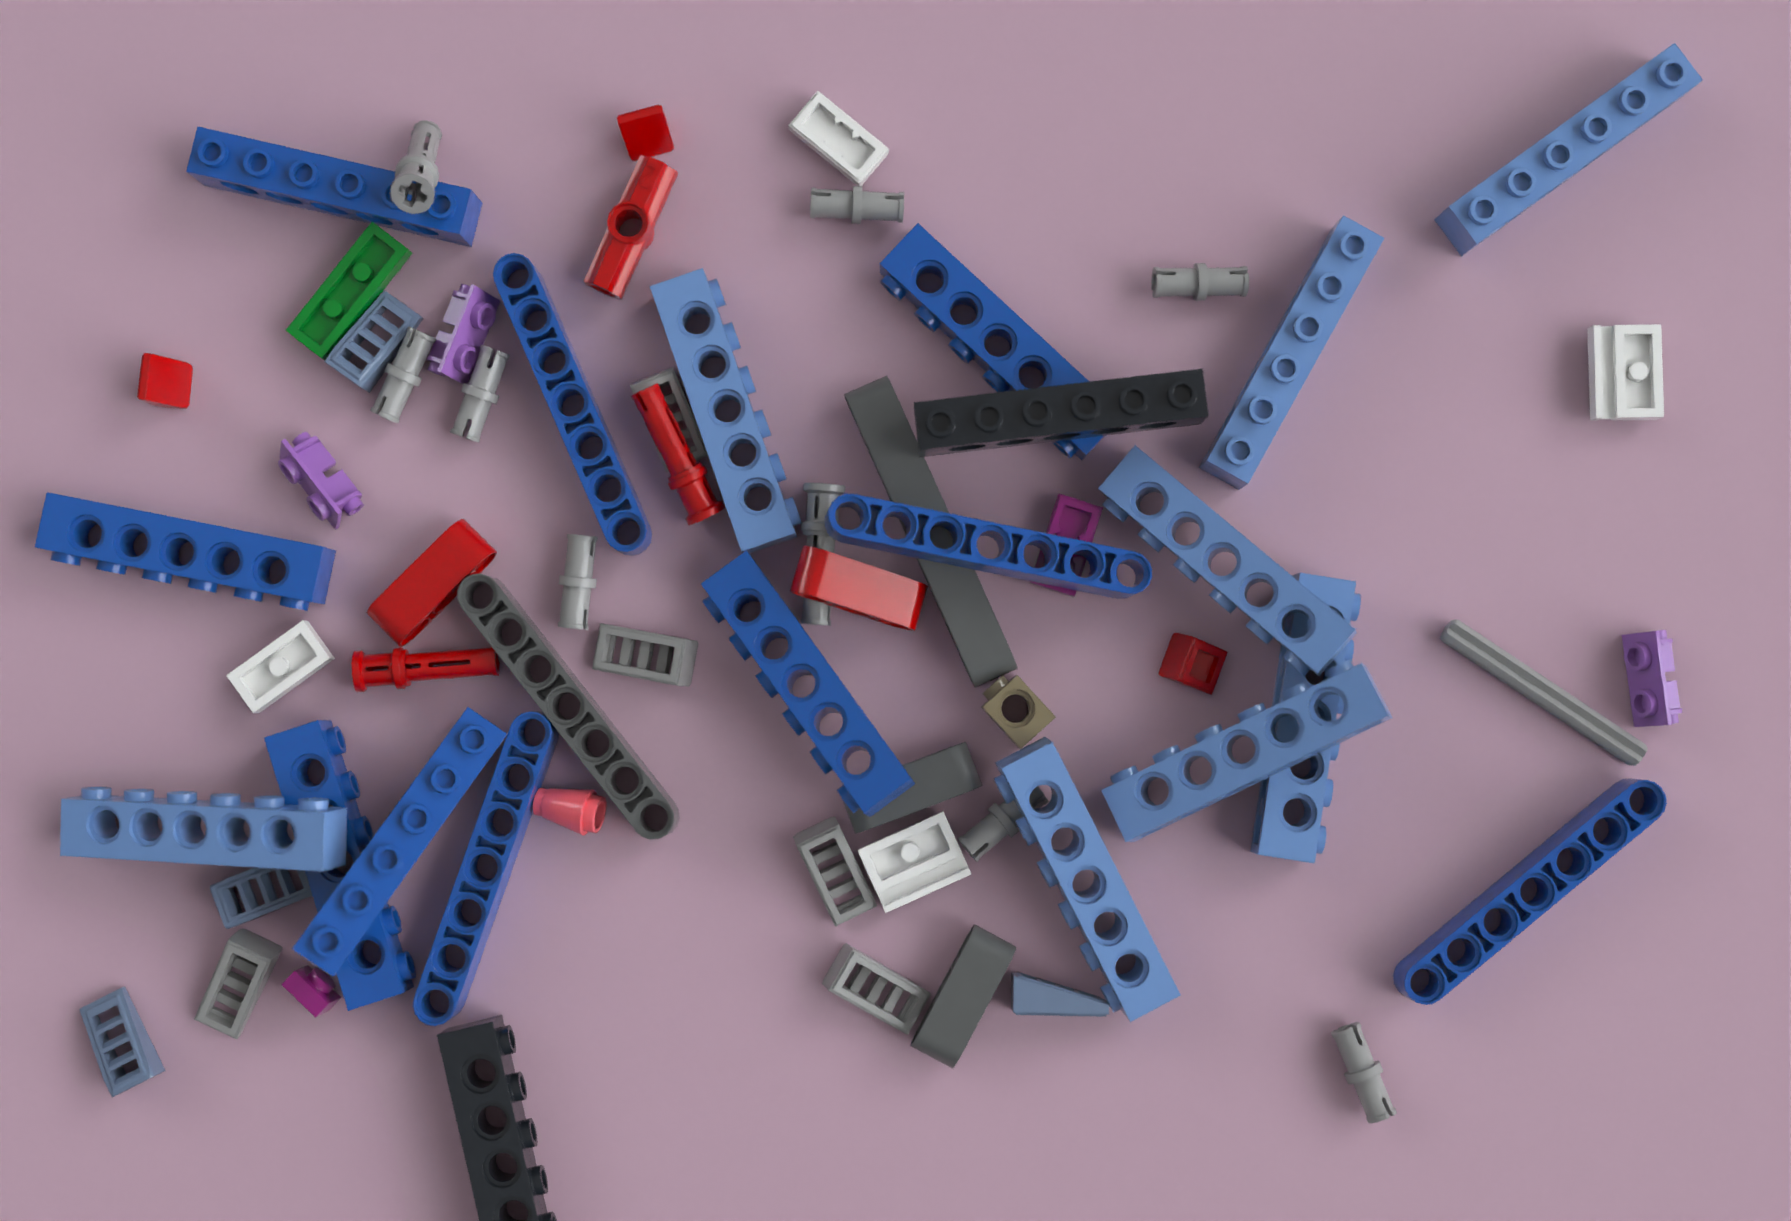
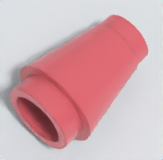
[533,787,607,836]

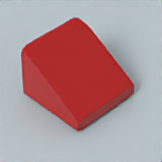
[616,104,674,161]
[137,353,193,409]
[1159,632,1228,695]

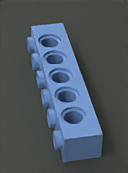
[1434,43,1703,256]
[1199,215,1384,490]
[650,268,802,554]
[1098,445,1357,676]
[1250,573,1361,864]
[1101,660,1393,842]
[994,737,1181,1022]
[60,787,347,871]

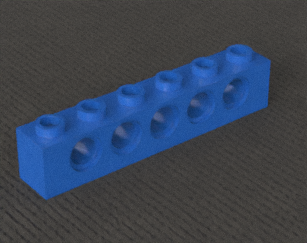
[186,126,482,247]
[879,223,1105,460]
[35,492,336,611]
[701,550,915,818]
[292,707,507,977]
[264,720,416,1011]

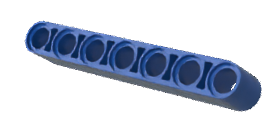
[493,253,652,556]
[825,494,1152,599]
[413,711,559,1026]
[1393,778,1667,1005]

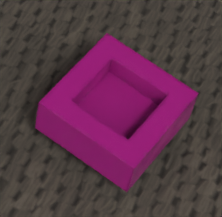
[281,965,342,1018]

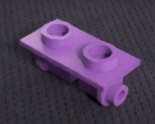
[426,284,501,384]
[278,432,364,530]
[1622,630,1683,727]

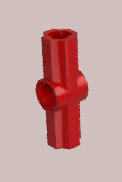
[583,155,678,300]

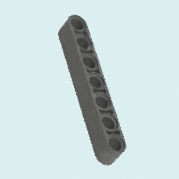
[844,376,1018,688]
[457,574,680,840]

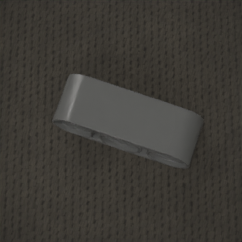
[842,742,983,834]
[910,924,1016,1069]

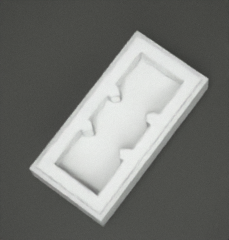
[788,91,889,186]

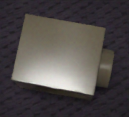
[981,675,1056,749]

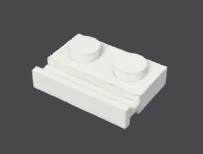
[1587,324,1664,421]
[857,811,971,913]

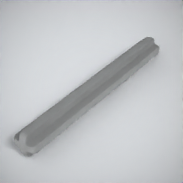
[1440,620,1647,766]

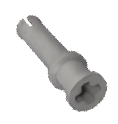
[390,120,442,214]
[800,483,845,625]

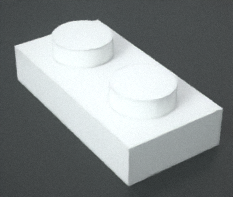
[226,620,335,713]

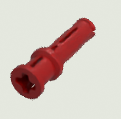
[631,383,726,526]
[351,646,500,692]

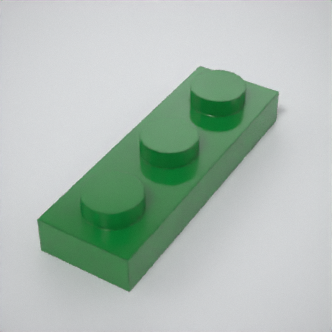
[285,221,413,361]

